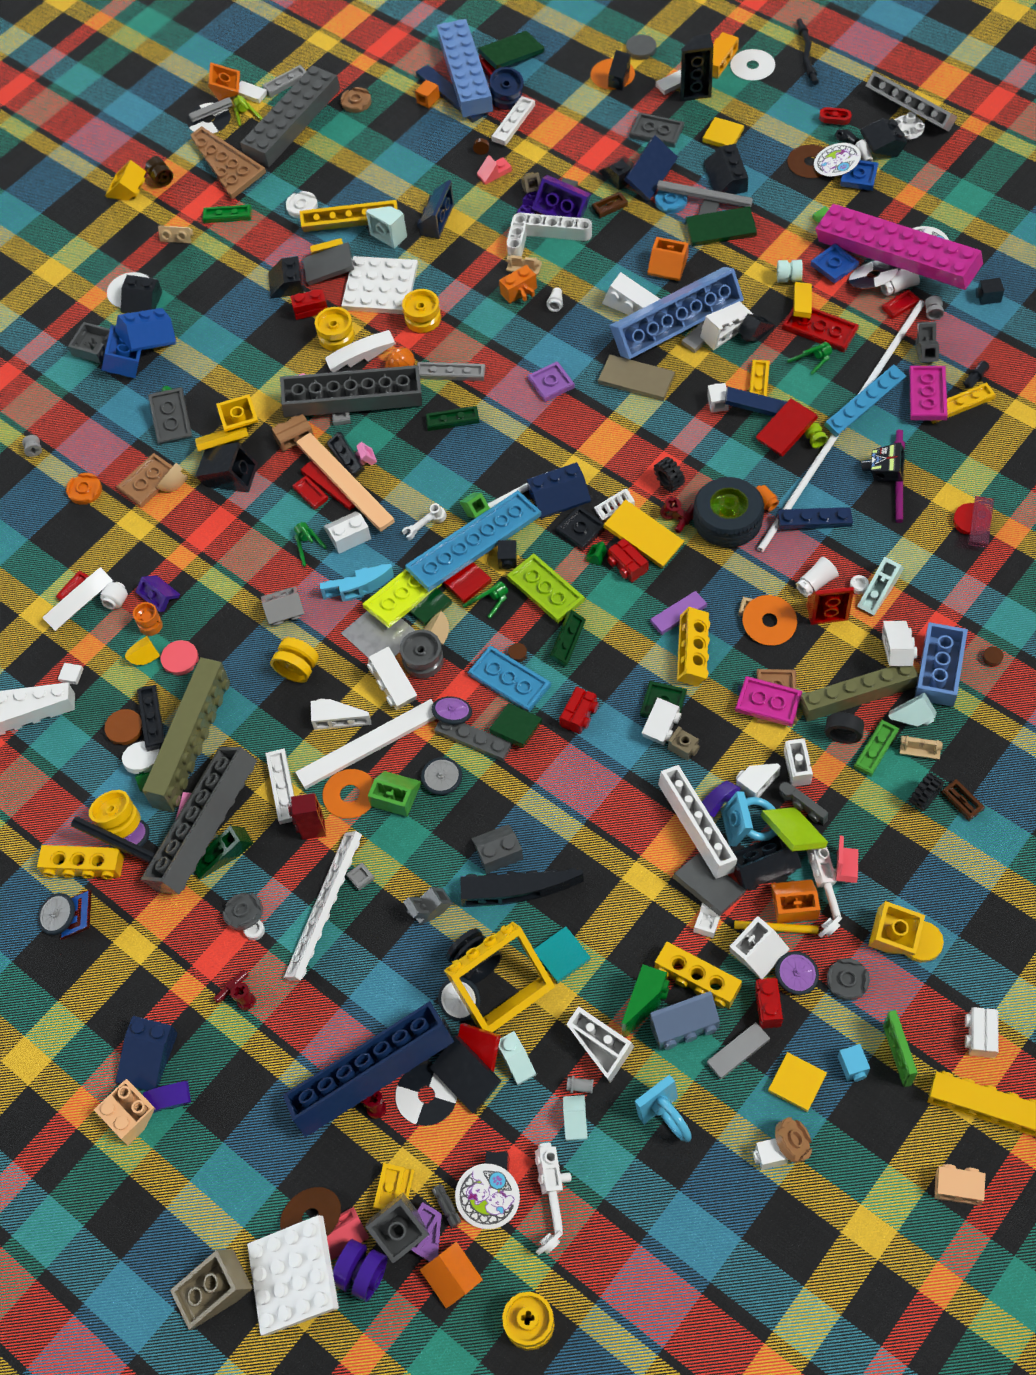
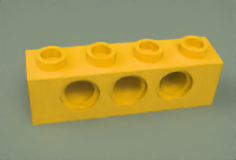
[677,607,710,687]
[37,845,124,880]
[655,942,742,1009]

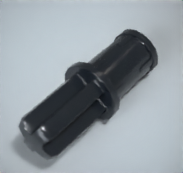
[963,361,990,389]

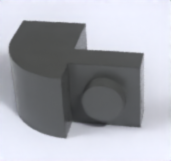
[916,321,939,362]
[403,887,453,924]

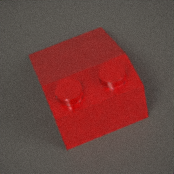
[807,587,854,625]

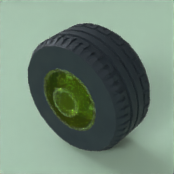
[693,477,764,548]

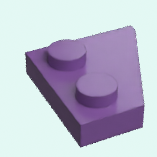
[411,1202,442,1262]

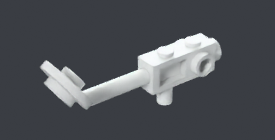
[807,847,842,938]
[535,1143,571,1255]

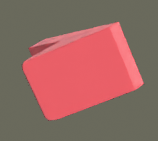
[477,155,512,185]

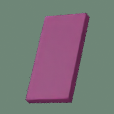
[909,366,948,420]

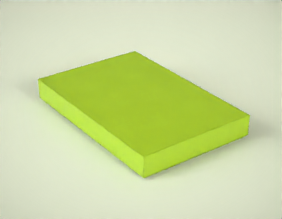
[761,807,828,851]

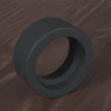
[825,712,864,744]

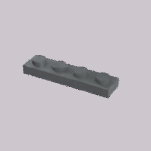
[434,721,512,762]

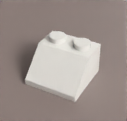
[324,511,371,554]

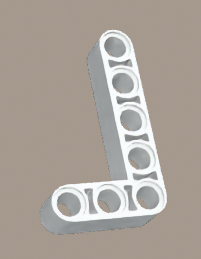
[507,213,592,256]

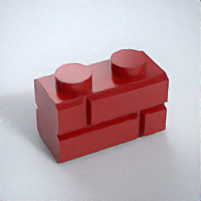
[290,288,327,320]
[607,538,649,582]
[559,687,599,734]
[755,978,783,1029]

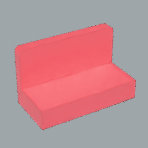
[836,836,858,883]
[327,1207,369,1260]

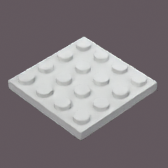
[341,256,418,314]
[247,1215,339,1336]

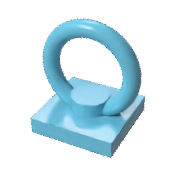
[721,791,777,846]
[635,1075,692,1142]

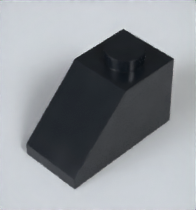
[608,50,631,91]
[737,314,775,342]

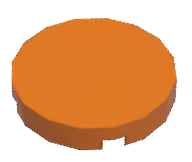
[66,473,102,505]

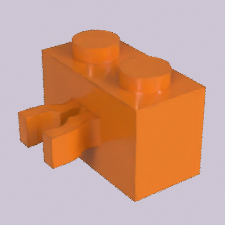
[499,265,537,304]

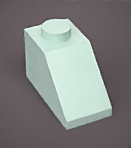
[888,692,937,727]
[498,1031,536,1085]

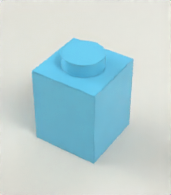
[838,1044,870,1082]

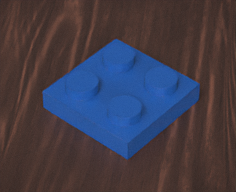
[840,160,878,191]
[811,244,859,284]

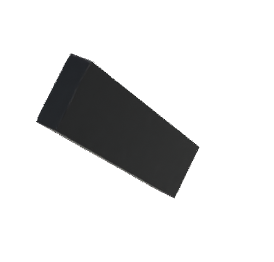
[137,685,165,752]

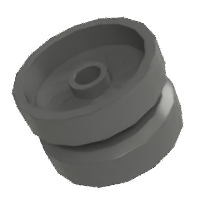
[400,630,444,679]

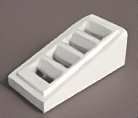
[594,488,635,522]

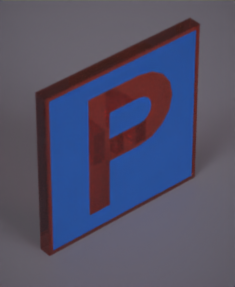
[61,889,92,940]

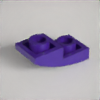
[517,191,537,214]
[702,780,741,818]
[143,1081,191,1113]

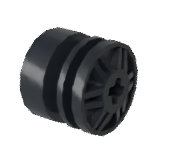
[446,928,502,984]

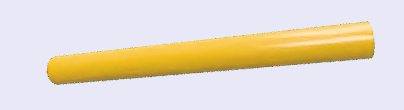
[734,921,819,934]

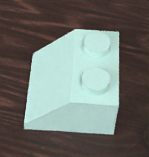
[366,206,407,249]

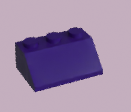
[532,175,592,218]

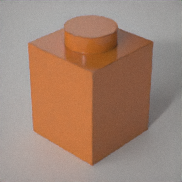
[415,80,440,108]

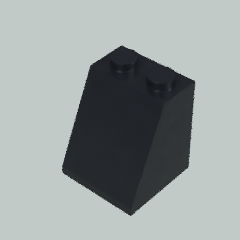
[195,443,258,492]

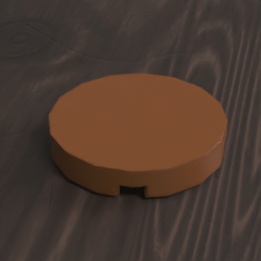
[104,709,143,745]

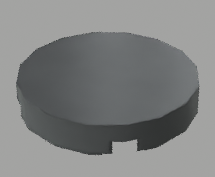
[626,34,656,60]
[223,892,263,930]
[826,958,870,1001]

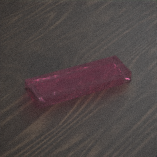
[968,496,994,548]

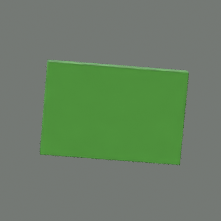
[883,1010,918,1087]

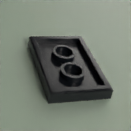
[430,1036,502,1114]

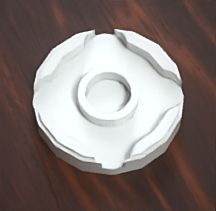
[286,191,318,218]
[122,741,160,774]

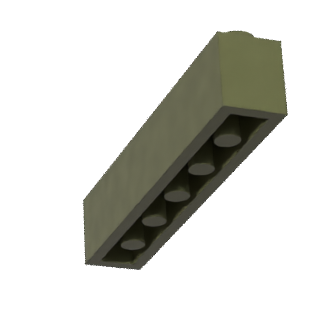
[799,666,919,722]

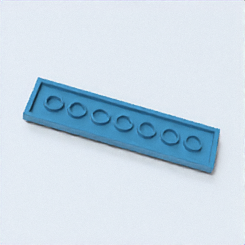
[405,490,541,592]

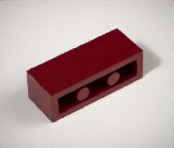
[288,793,326,840]

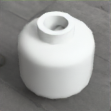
[100,582,128,610]

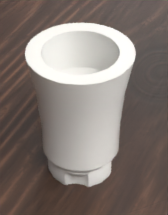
[880,269,920,296]
[796,557,839,597]

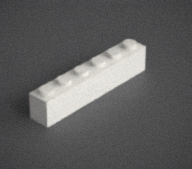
[658,765,737,879]

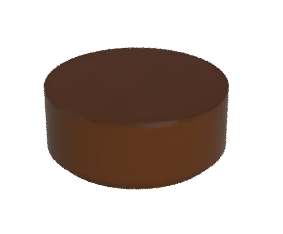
[473,138,489,155]
[508,643,527,662]
[983,647,1004,667]

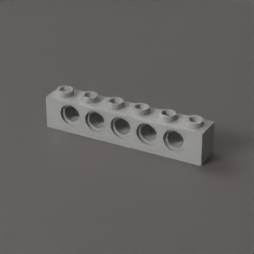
[866,71,957,131]

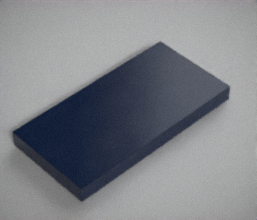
[624,135,678,202]

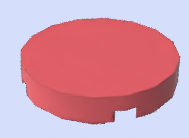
[161,640,199,676]

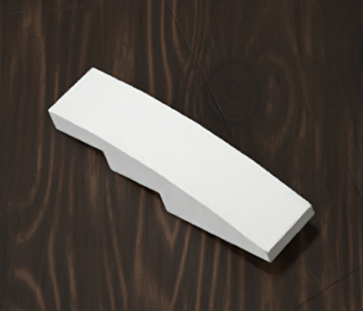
[325,330,396,372]
[42,567,113,631]

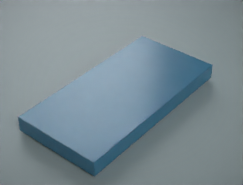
[467,645,551,712]

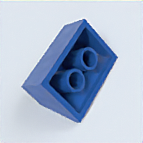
[115,308,176,352]

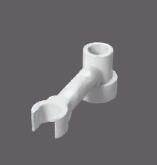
[402,503,447,540]

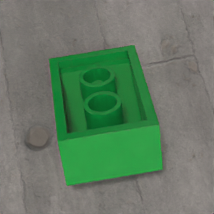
[622,964,670,1037]

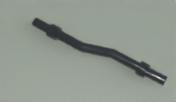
[796,18,819,85]

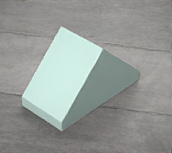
[563,1095,588,1141]

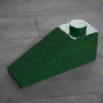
[194,825,253,879]

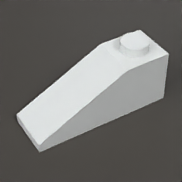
[311,699,371,730]

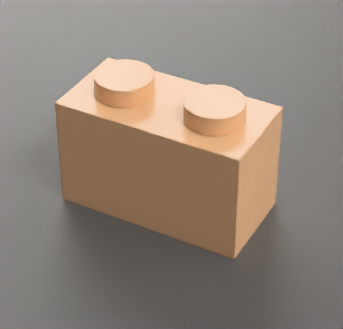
[934,1164,985,1206]

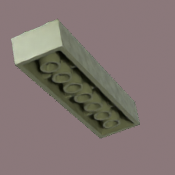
[142,657,230,813]

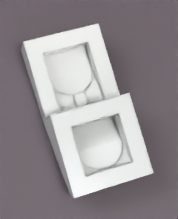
[693,902,721,938]

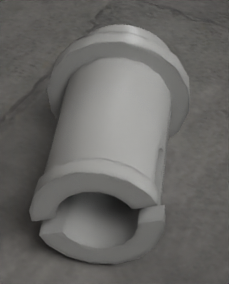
[566,1075,594,1094]

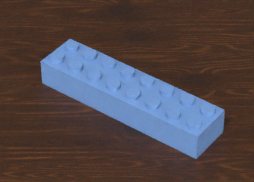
[437,19,493,117]
[609,267,744,359]

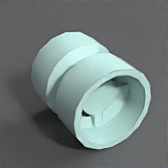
[777,260,803,283]

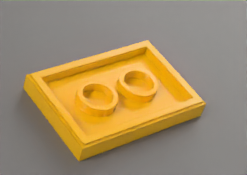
[195,426,249,451]

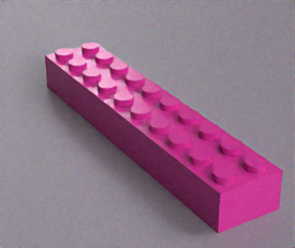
[815,204,983,290]

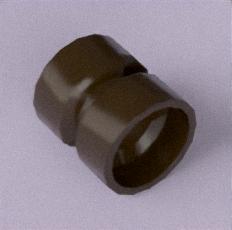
[145,157,173,187]

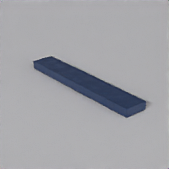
[416,64,485,123]

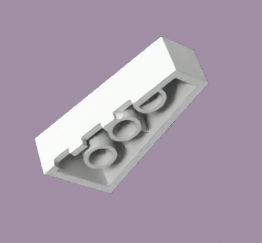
[0,682,75,735]

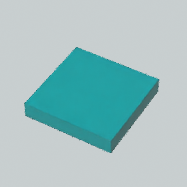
[534,926,591,984]

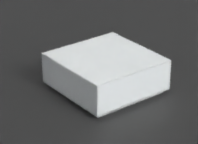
[58,663,83,685]

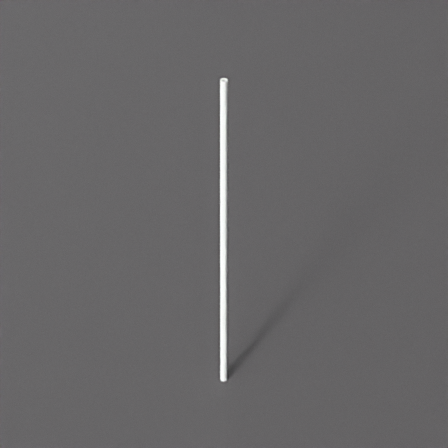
[757,300,925,552]

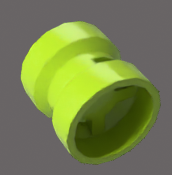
[804,423,828,448]

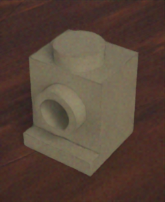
[521,172,541,193]
[668,726,700,761]

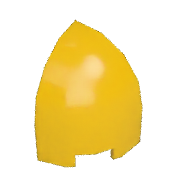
[125,636,160,665]

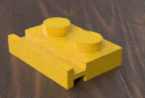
[373,1163,415,1210]

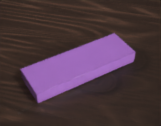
[650,591,707,635]

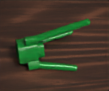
[787,342,832,375]
[294,522,327,567]
[462,581,508,619]

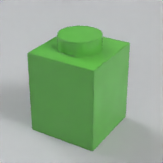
[460,492,490,518]

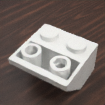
[729,916,790,979]

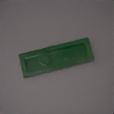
[426,406,480,431]
[549,610,586,667]

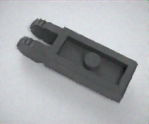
[779,782,828,825]

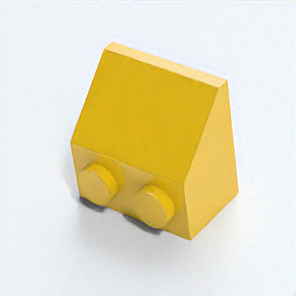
[105,160,146,201]
[216,394,258,432]
[868,901,925,955]

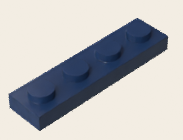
[777,507,853,529]

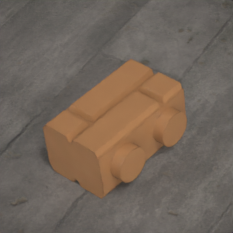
[272,414,314,452]

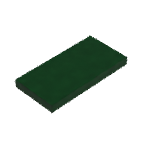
[478,31,545,69]
[685,206,757,246]

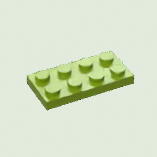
[507,553,585,623]

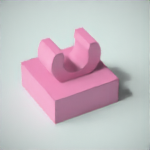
[355,442,377,465]

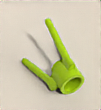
[233,95,263,126]

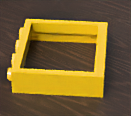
[444,922,555,1032]

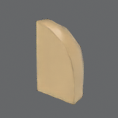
[156,463,187,492]
[423,611,449,645]

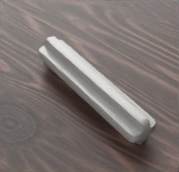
[189,97,233,122]

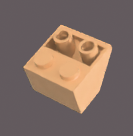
[94,1079,155,1146]

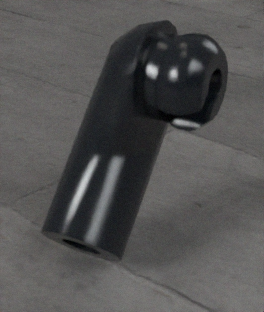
[835,129,859,145]

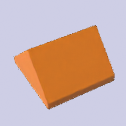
[208,62,240,101]
[420,1241,483,1308]

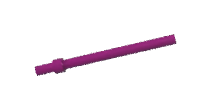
[894,429,905,523]

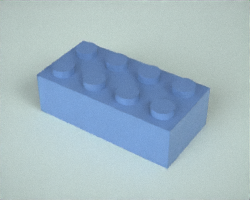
[914,622,968,707]

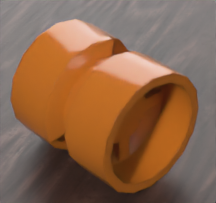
[133,602,163,636]

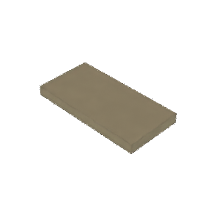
[598,355,675,401]

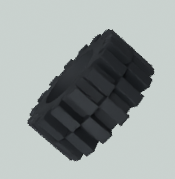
[653,457,685,492]
[909,773,944,811]

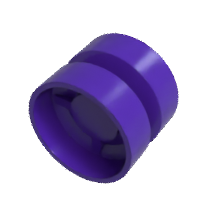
[333,1239,388,1302]

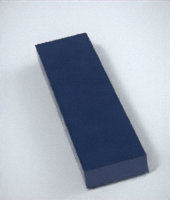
[725,387,787,416]

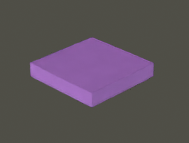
[528,361,575,402]

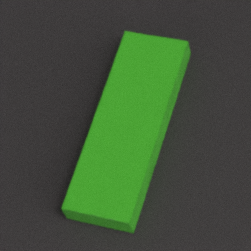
[854,720,900,777]

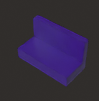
[135,575,180,612]

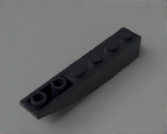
[460,868,584,907]

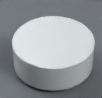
[849,575,869,595]
[243,920,265,940]

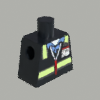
[861,442,905,482]

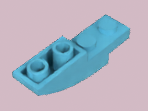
[320,564,394,602]

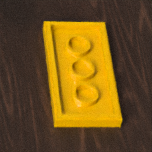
[603,499,684,569]

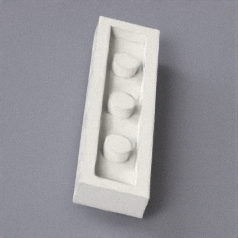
[491,96,535,146]
[266,749,294,824]

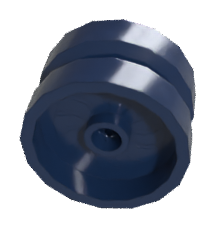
[489,67,524,109]

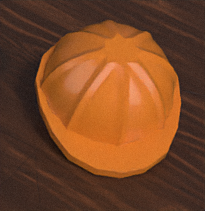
[385,347,415,368]

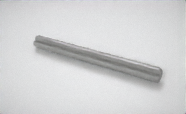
[657,180,753,207]

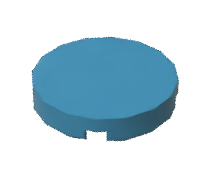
[655,190,687,214]

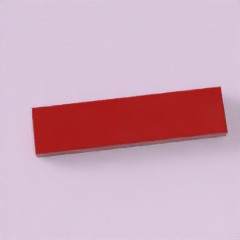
[300,461,355,510]

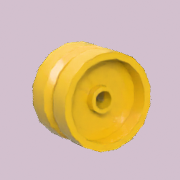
[402,289,441,333]
[315,307,355,351]
[270,637,319,683]
[89,790,141,838]
[502,1292,555,1350]

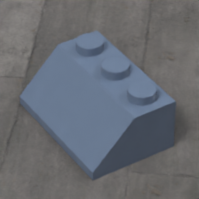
[650,991,720,1050]

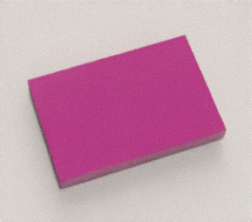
[735,676,803,727]

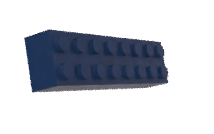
[283,1001,454,1137]

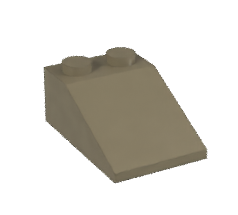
[170,1249,253,1330]

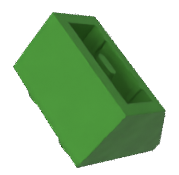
[368,771,421,817]

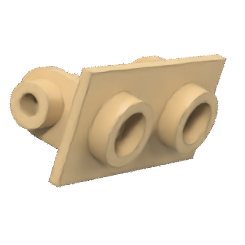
[158,226,193,243]
[506,254,542,275]
[899,735,943,760]

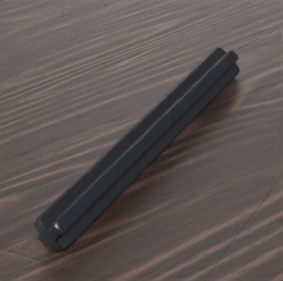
[71,816,155,864]

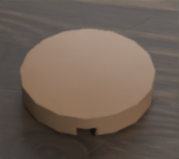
[341,87,372,113]
[775,1117,812,1163]

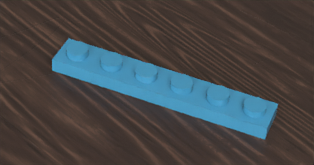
[824,364,906,437]

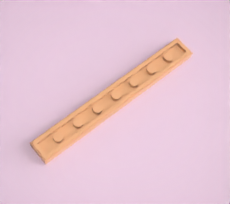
[296,433,395,532]

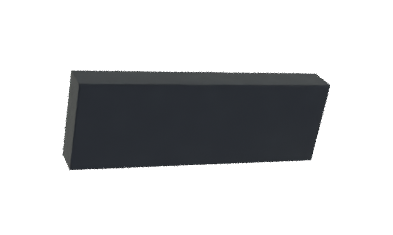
[327,431,365,478]

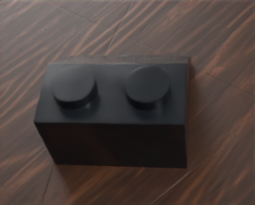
[860,118,908,157]
[268,256,303,299]
[121,275,162,314]

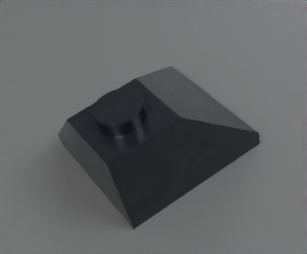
[599,155,634,190]

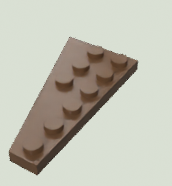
[191,126,266,199]

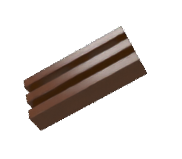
[592,192,628,218]
[941,779,985,822]

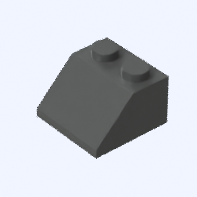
[471,824,523,874]
[365,1193,429,1263]

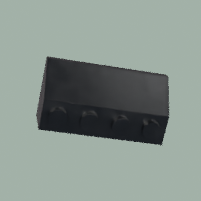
[680,34,714,101]

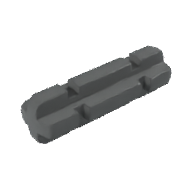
[432,1184,461,1228]

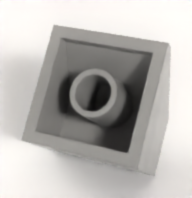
[261,586,305,625]

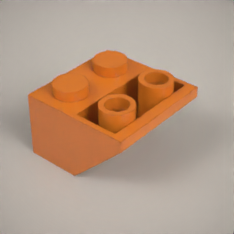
[647,237,689,281]
[771,879,820,923]

